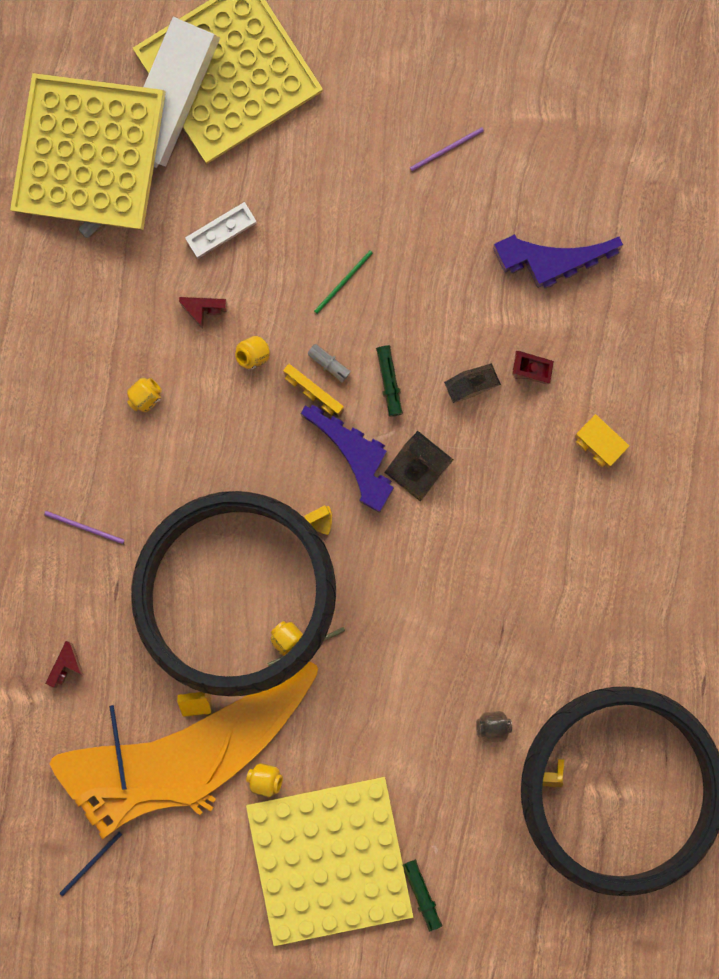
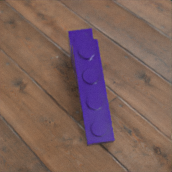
[493,234,623,288]
[300,405,394,513]

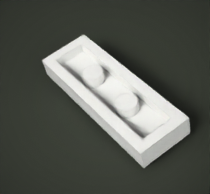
[185,202,257,259]

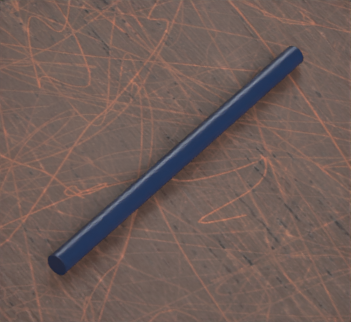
[109,705,127,790]
[60,831,122,896]

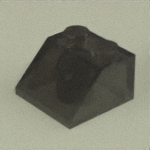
[384,431,454,502]

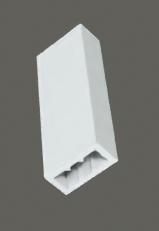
[144,17,220,168]

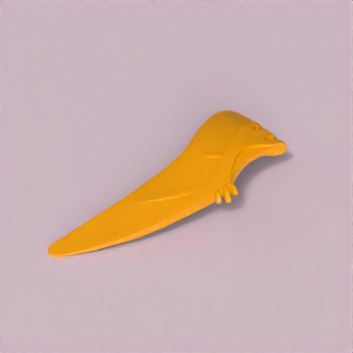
[49,661,318,840]

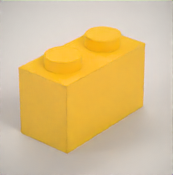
[574,414,629,468]

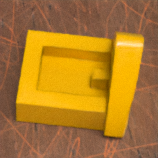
[304,505,332,535]
[177,692,211,717]
[543,759,565,787]

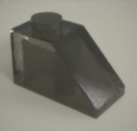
[444,363,501,403]

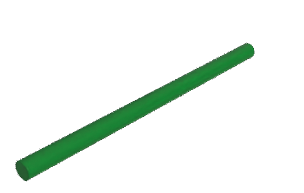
[314,250,373,314]

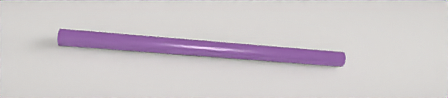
[410,127,484,171]
[44,511,124,544]

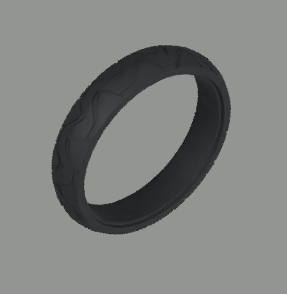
[131,491,336,697]
[521,686,719,896]

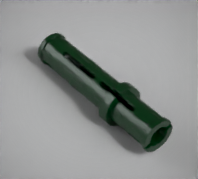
[376,345,403,417]
[402,859,443,932]

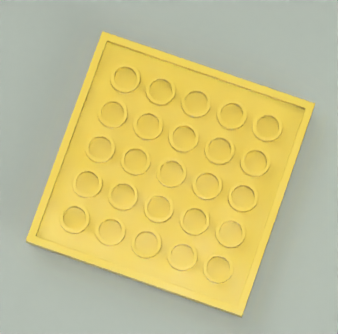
[133,0,323,165]
[10,73,166,230]
[246,777,413,946]

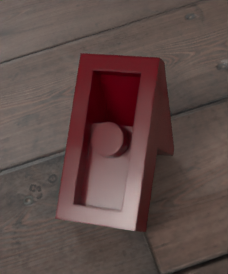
[179,297,227,329]
[512,351,554,384]
[45,641,84,688]

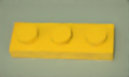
[283,364,344,416]

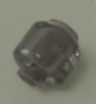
[476,711,512,743]

